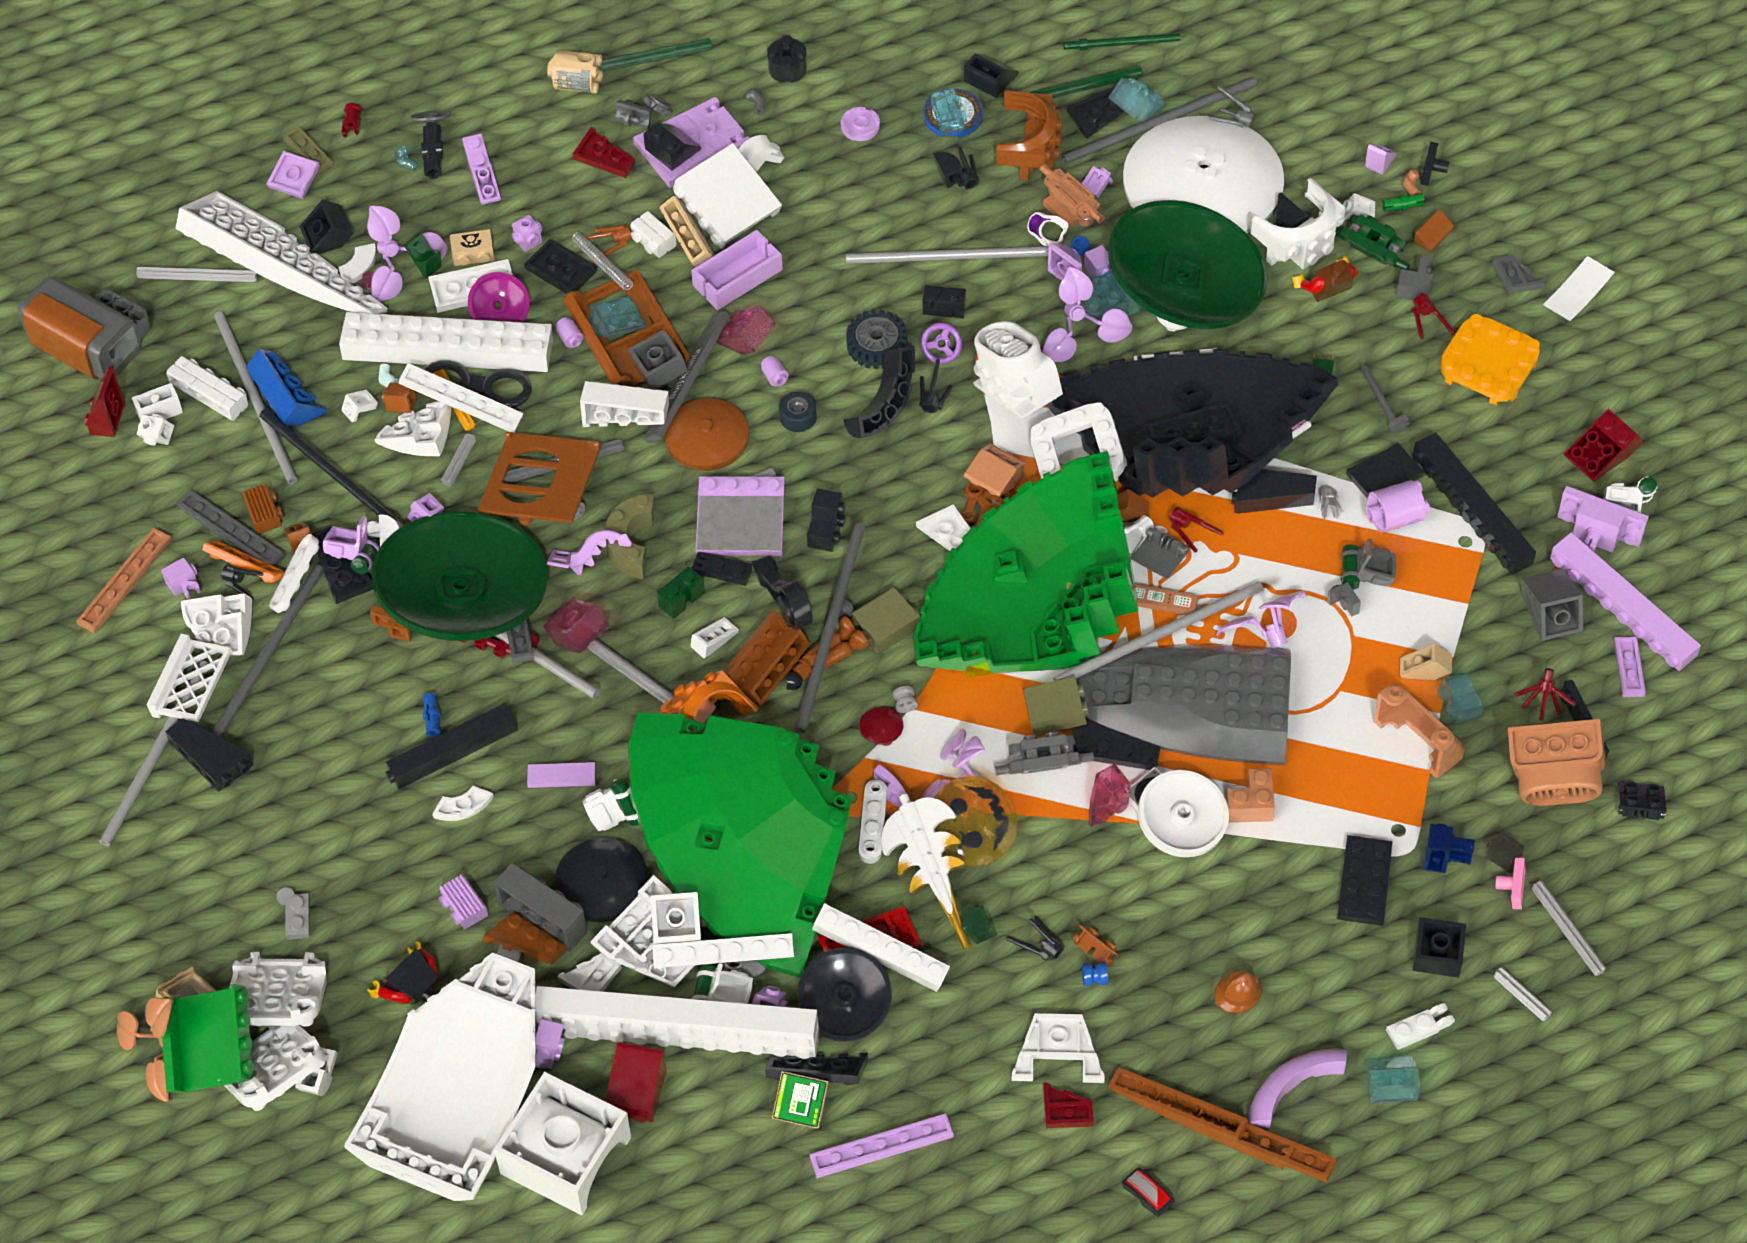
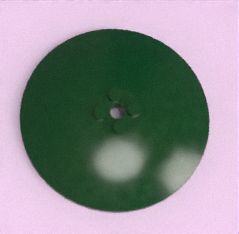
[1108,200,1268,329]

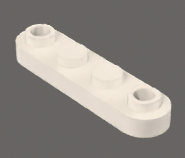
[269,534,319,613]
[859,780,887,864]

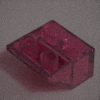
[716,306,776,355]
[1088,764,1130,827]

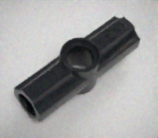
[421,122,443,179]

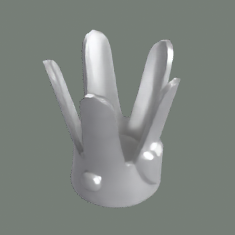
[1321,488,1343,519]

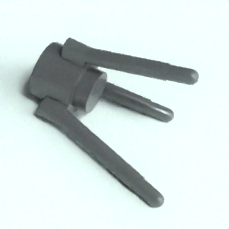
[1209,85,1255,128]

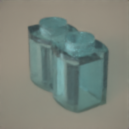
[1438,673,1483,723]

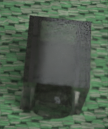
[1486,831,1525,873]

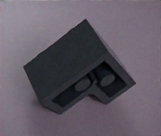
[807,488,846,552]

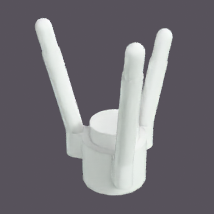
[1125,515,1154,563]

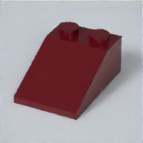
[85,366,125,437]

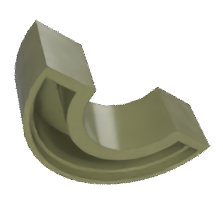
[605,494,656,579]

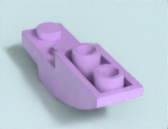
[462,134,501,205]

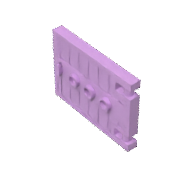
[633,97,750,188]

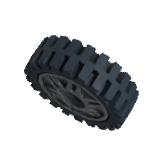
[846,310,908,369]

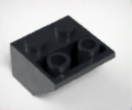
[964,53,1019,98]

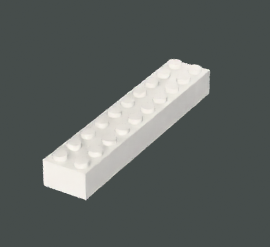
[339,312,553,372]

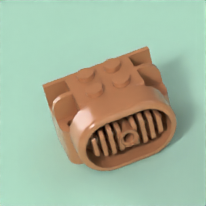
[1508,719,1605,806]

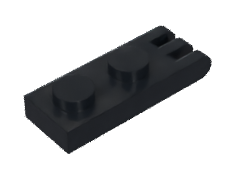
[691,552,753,586]

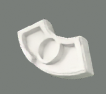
[339,243,376,284]
[433,786,494,821]

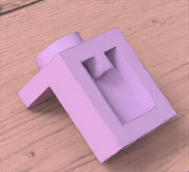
[1082,166,1113,198]

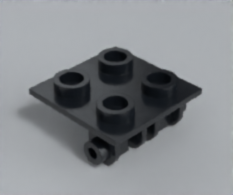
[1618,781,1667,821]

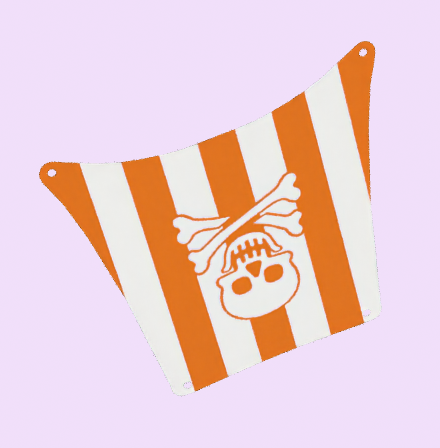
[832,354,1485,856]

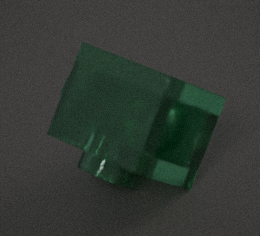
[961,905,998,944]

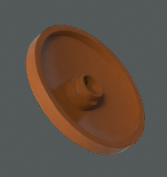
[664,398,749,471]

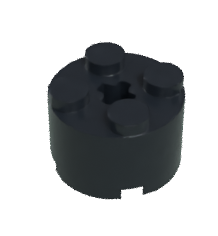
[767,35,807,83]

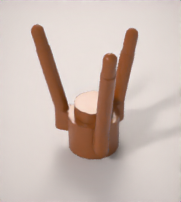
[585,224,631,264]

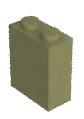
[852,587,921,654]
[1023,676,1089,736]

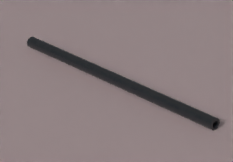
[259,409,404,526]

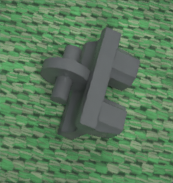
[615,100,652,129]

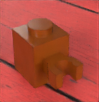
[382,382,417,413]

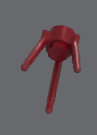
[1412,294,1456,339]
[1169,507,1223,553]

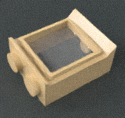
[155,967,216,998]

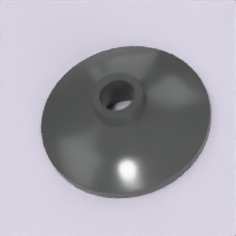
[410,111,450,125]

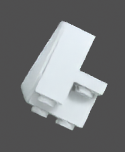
[1251,178,1346,270]

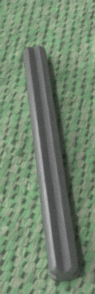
[503,439,624,484]

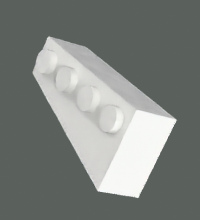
[580,381,669,427]

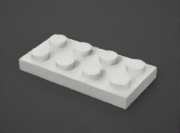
[428,259,513,313]

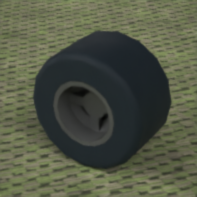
[779,391,817,432]

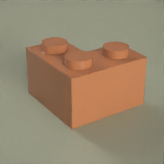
[1226,769,1275,823]

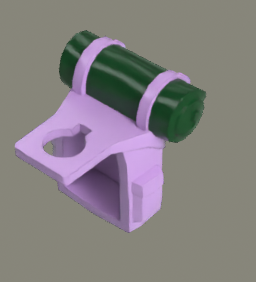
[323,516,380,575]

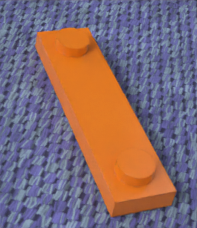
[202,540,285,583]

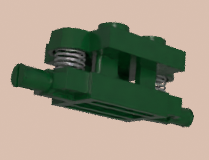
[1335,214,1410,270]

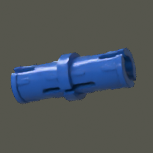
[423,693,441,738]

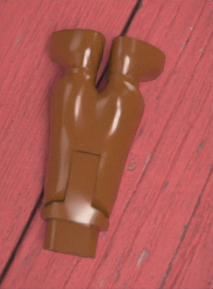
[793,616,869,681]

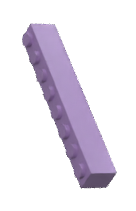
[1550,533,1701,671]

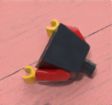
[367,941,438,1005]

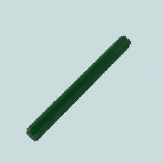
[600,38,712,72]
[1030,65,1143,98]

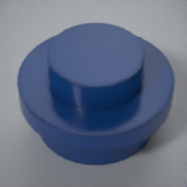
[1070,236,1091,255]

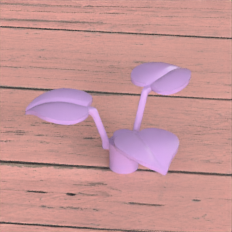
[367,206,447,302]
[1042,266,1133,362]
[1216,591,1306,648]
[921,728,986,799]

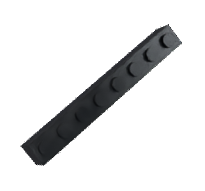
[1412,433,1536,575]

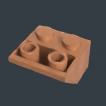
[964,443,1026,496]

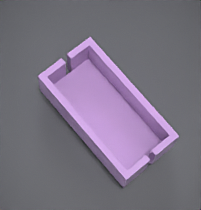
[691,230,783,310]

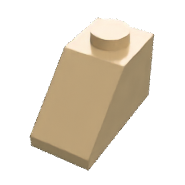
[1400,643,1452,680]

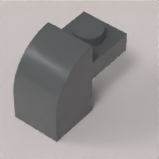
[1396,256,1434,300]

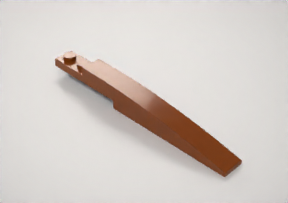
[1108,1067,1337,1183]

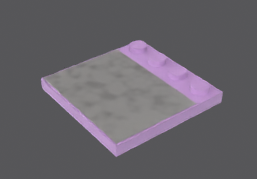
[696,477,785,556]

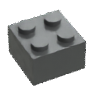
[628,330,688,390]

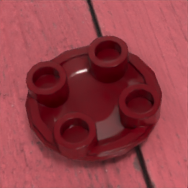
[859,706,904,746]

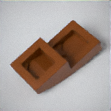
[370,605,412,642]

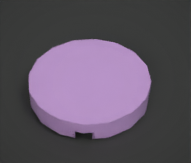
[840,107,880,141]

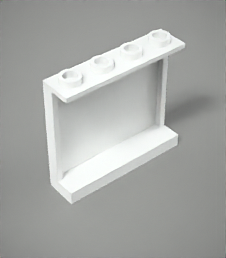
[673,143,782,250]

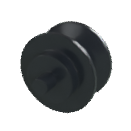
[838,598,854,620]

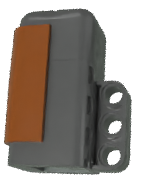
[18,277,150,380]

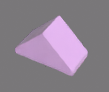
[1365,144,1397,175]

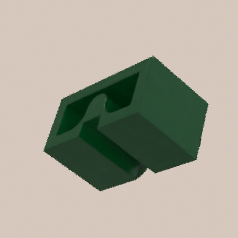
[657,566,705,619]

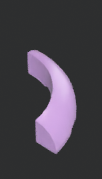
[1247,1048,1347,1131]

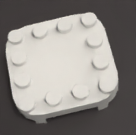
[229,952,327,1026]
[224,1025,325,1111]

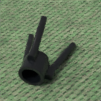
[955,147,980,189]
[919,359,953,413]
[221,564,264,601]
[1006,916,1065,961]

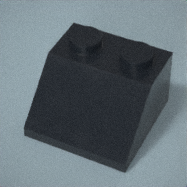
[643,123,701,171]
[299,199,353,255]

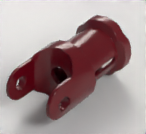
[341,103,362,138]

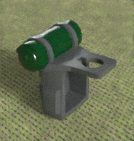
[1341,538,1396,590]

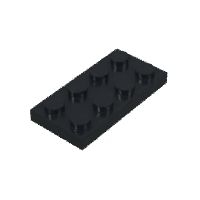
[1337,835,1393,926]

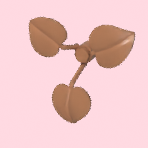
[117,998,173,1101]

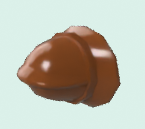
[1214,969,1262,1014]

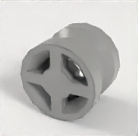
[892,686,918,713]

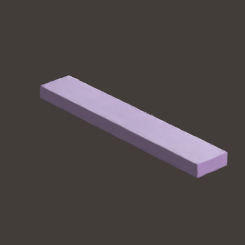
[809,1113,954,1178]

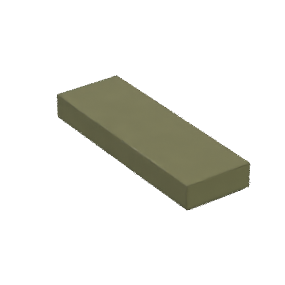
[283,126,333,175]

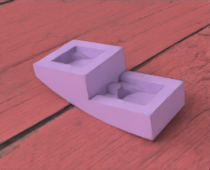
[874,765,906,808]

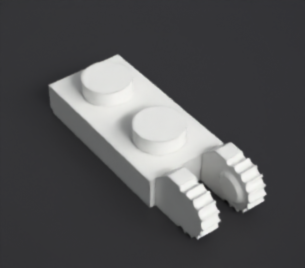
[1386,1003,1455,1050]

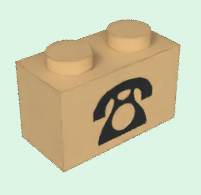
[450,229,495,266]

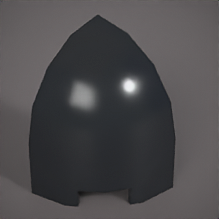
[933,152,963,188]

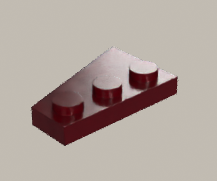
[572,127,635,178]

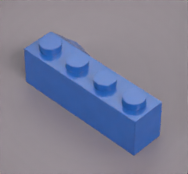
[246,349,327,426]

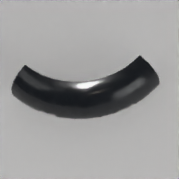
[843,346,915,438]

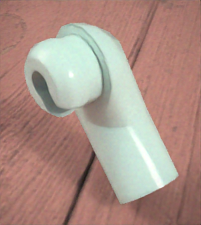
[378,364,399,388]

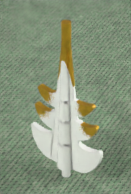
[881,794,972,950]

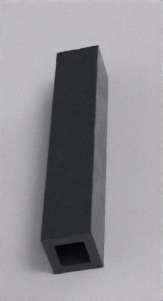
[385,703,518,789]

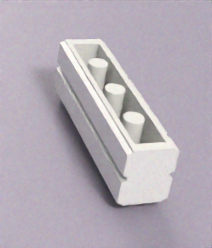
[166,356,248,421]

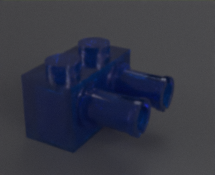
[1423,823,1475,873]

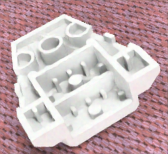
[590,875,696,988]

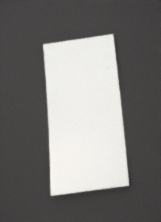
[1543,256,1615,321]

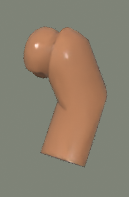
[1403,169,1421,195]

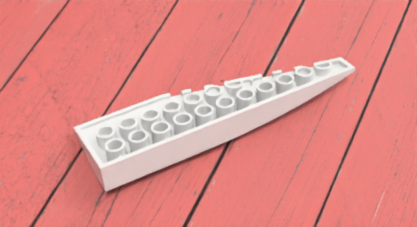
[176,191,388,314]

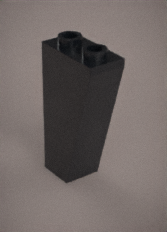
[1231,469,1317,514]
[165,718,254,792]

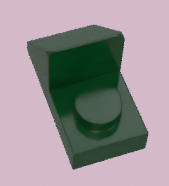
[404,233,441,279]

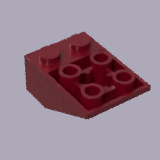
[1563,408,1643,482]

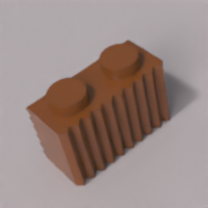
[242,484,283,534]

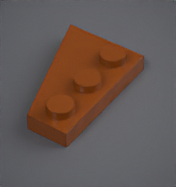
[483,911,567,965]

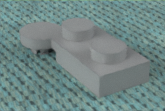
[276,887,310,940]

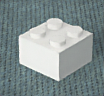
[651,892,701,945]

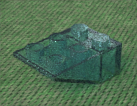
[1081,272,1144,317]

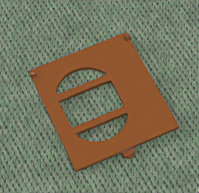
[478,432,601,525]

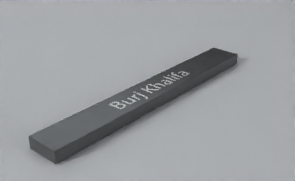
[643,311,730,443]

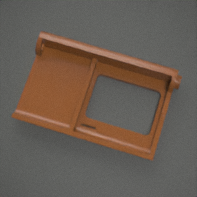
[564,269,690,387]

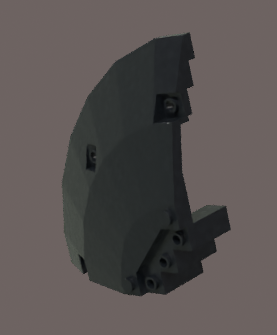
[1046,349,1338,498]

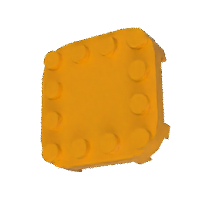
[1440,314,1540,405]

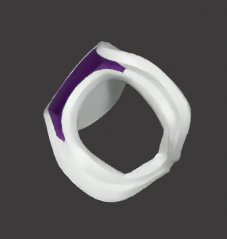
[1028,212,1068,246]

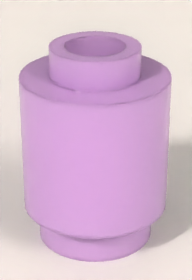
[556,317,584,348]
[761,356,789,387]

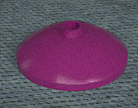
[468,272,530,323]

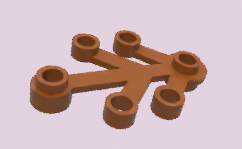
[962,482,1011,539]

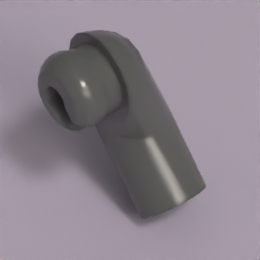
[745,89,766,115]

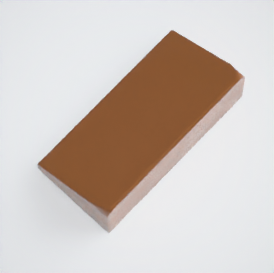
[1414,210,1455,252]

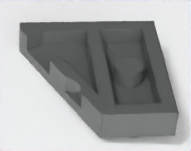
[1492,255,1546,294]

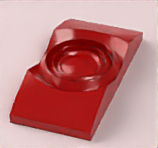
[818,907,921,952]

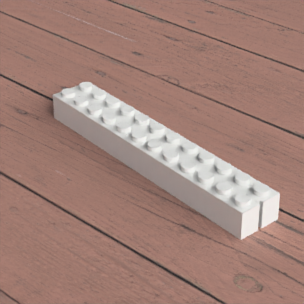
[535,986,819,1059]

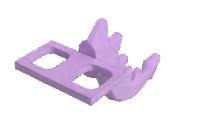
[547,530,632,575]

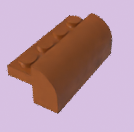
[723,611,810,706]

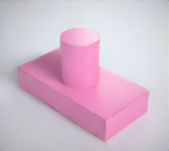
[1496,858,1526,909]

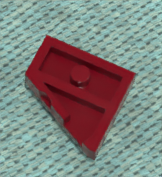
[1043,1083,1094,1129]

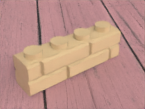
[660,196,715,267]

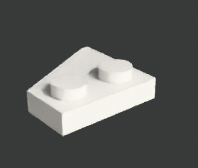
[557,953,622,992]

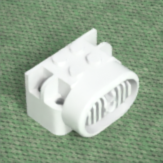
[973,321,1063,419]

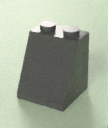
[1521,569,1583,641]

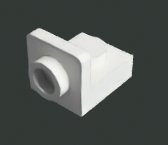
[1343,193,1375,220]
[342,390,378,422]

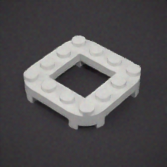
[1030,403,1127,482]

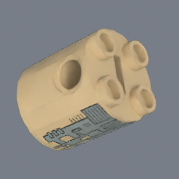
[547,50,603,94]

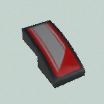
[1122,1167,1175,1217]

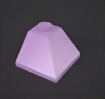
[1048,243,1082,281]

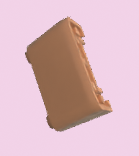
[1373,685,1465,779]

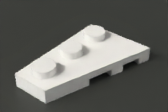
[916,504,970,551]

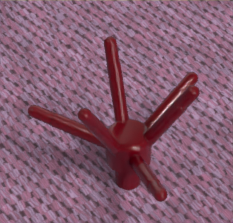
[1514,668,1576,721]

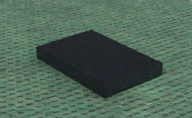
[524,239,597,294]
[1346,443,1424,499]

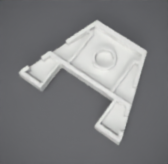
[1012,1013,1104,1083]

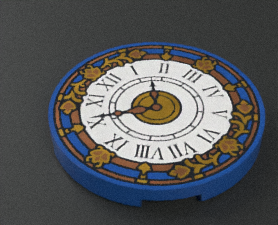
[924,89,983,138]

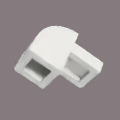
[738,135,784,172]
[361,515,403,547]
[295,1048,338,1096]

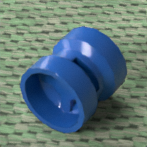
[1082,962,1108,986]

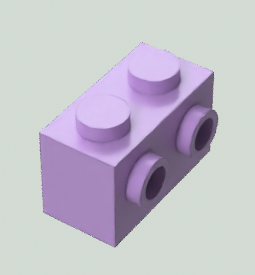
[535,1019,565,1069]

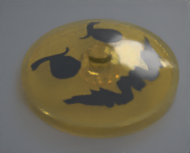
[934,776,1018,867]

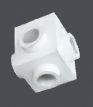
[137,414,175,446]

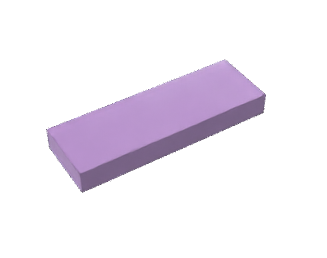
[1614,637,1646,697]
[527,762,596,788]

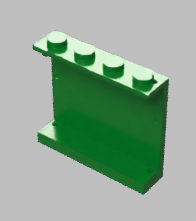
[162,984,254,1094]

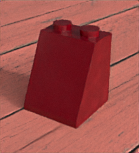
[605,1042,667,1122]

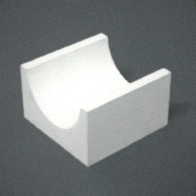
[494,1072,631,1215]

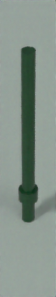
[1063,33,1181,51]

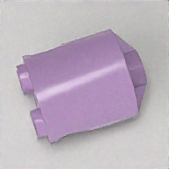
[1366,480,1430,533]

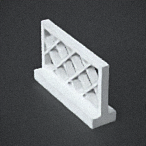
[147,634,232,722]

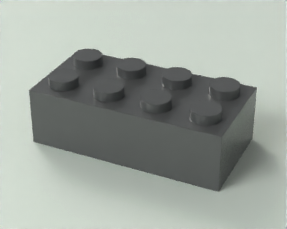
[494,863,587,952]

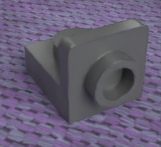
[1327,582,1361,617]

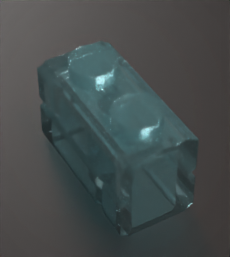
[931,89,967,135]

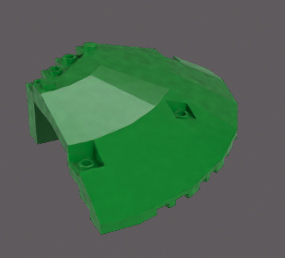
[914,451,1138,673]
[628,712,853,978]

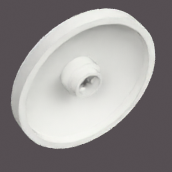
[1138,770,1229,857]

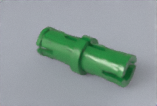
[1382,193,1425,212]

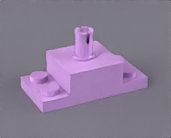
[1557,486,1649,553]

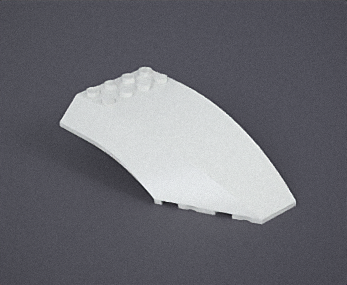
[344,953,535,1201]

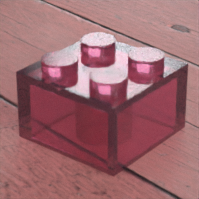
[543,598,609,654]

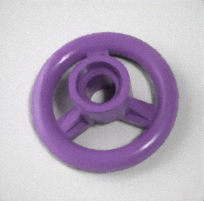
[921,323,962,364]

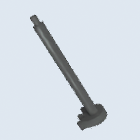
[1360,362,1410,434]

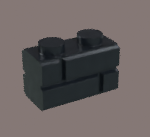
[923,285,966,319]

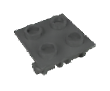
[1131,527,1190,579]

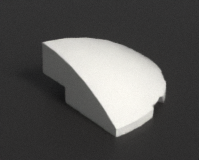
[375,401,452,456]
[181,594,252,656]

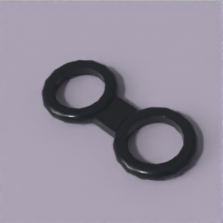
[424,360,532,408]

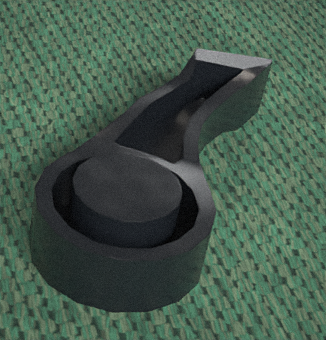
[751,555,813,630]

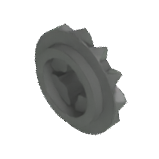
[644,94,673,116]

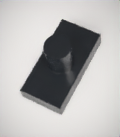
[1421,142,1450,186]

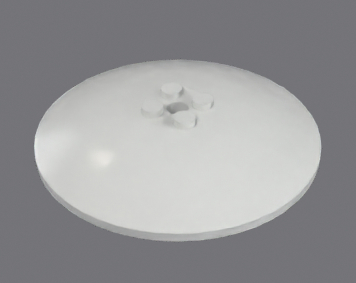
[1123,116,1284,233]

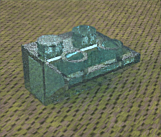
[1108,78,1167,122]
[589,296,646,337]
[1364,1056,1421,1103]

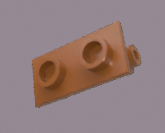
[1073,925,1121,967]

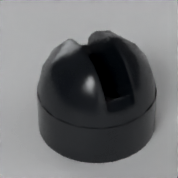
[787,672,802,690]

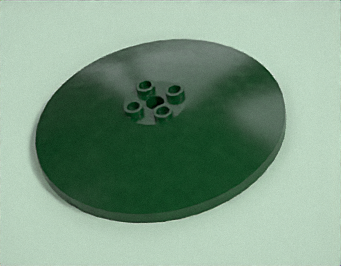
[372,512,548,641]

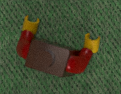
[1292,256,1358,302]

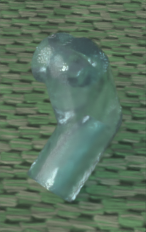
[395,146,418,171]

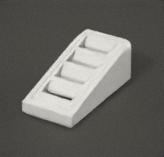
[691,617,739,658]

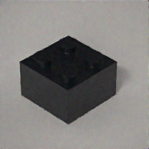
[1412,917,1466,978]

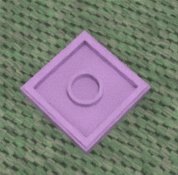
[266,151,320,199]

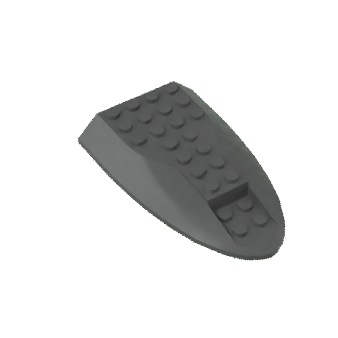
[1076,645,1291,765]

